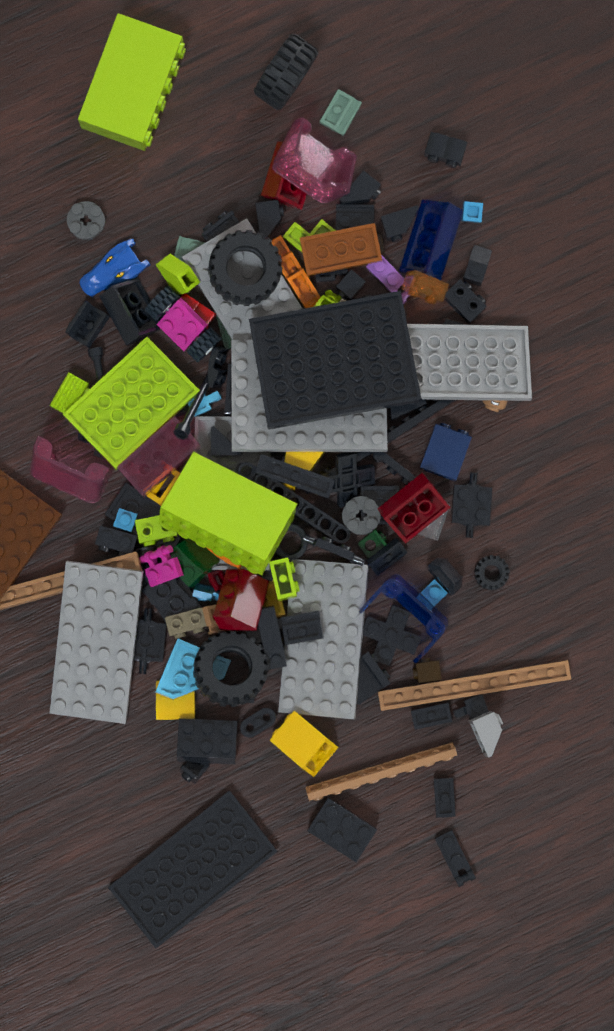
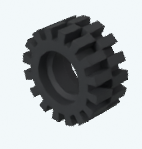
[474,555,510,590]

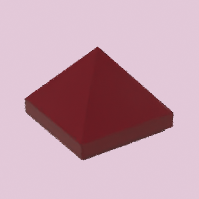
[207,570,224,591]

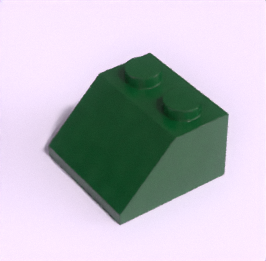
[170,538,220,588]

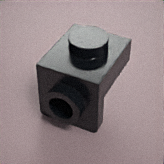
[180,762,210,784]

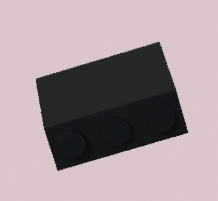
[99,278,161,346]

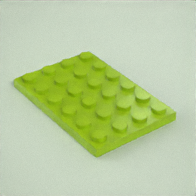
[63,337,200,470]

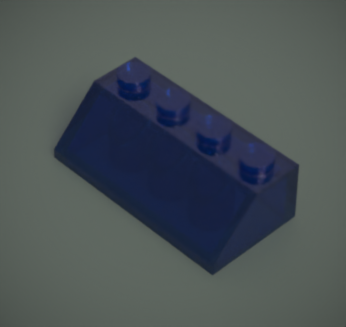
[399,200,464,282]

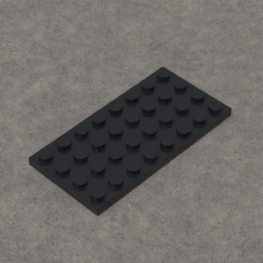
[108,790,278,949]

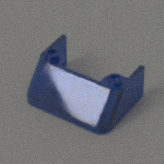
[359,575,448,663]

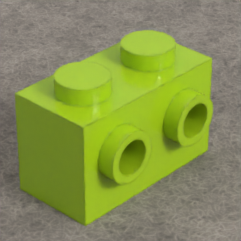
[135,515,178,547]
[269,558,300,601]

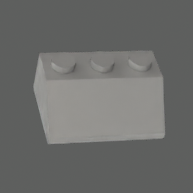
[469,711,503,758]

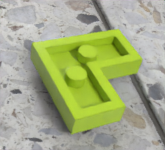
[283,219,336,254]

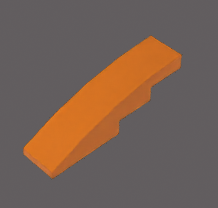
[272,235,321,308]

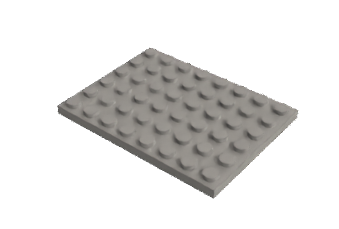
[231,340,387,452]

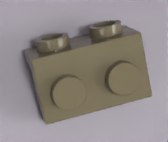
[165,608,208,639]

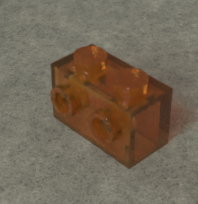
[401,270,449,305]

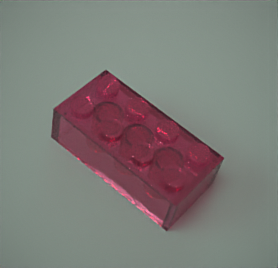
[117,416,201,498]

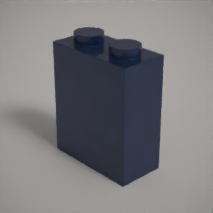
[419,423,472,482]

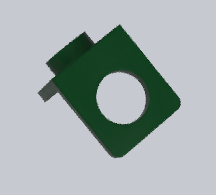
[358,529,387,558]

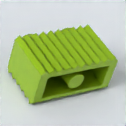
[50,372,90,413]

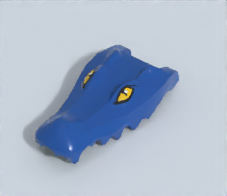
[79,238,151,297]

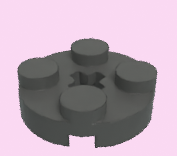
[67,201,105,240]
[342,496,381,535]

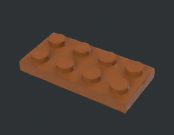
[300,223,382,276]

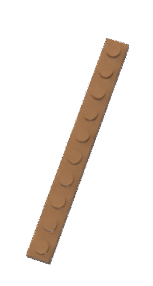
[378,660,571,711]

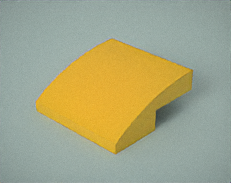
[156,681,195,720]

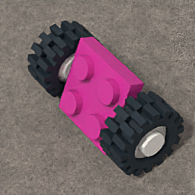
[145,285,222,363]

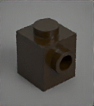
[412,658,442,683]

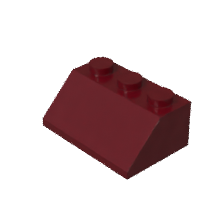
[261,142,318,210]
[377,472,451,544]
[213,569,269,630]

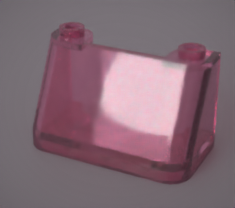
[272,117,357,203]
[30,436,112,503]

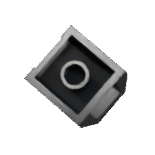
[426,557,463,597]

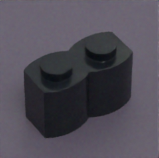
[424,132,467,168]

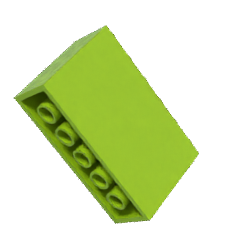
[78,13,186,151]
[159,452,297,575]

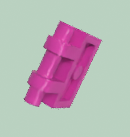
[140,545,184,587]

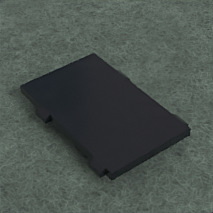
[142,579,198,617]

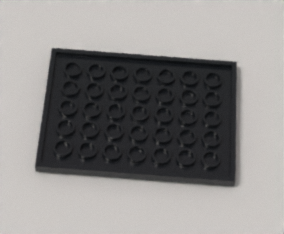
[249,291,422,430]

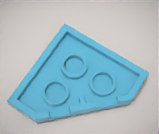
[155,639,231,700]

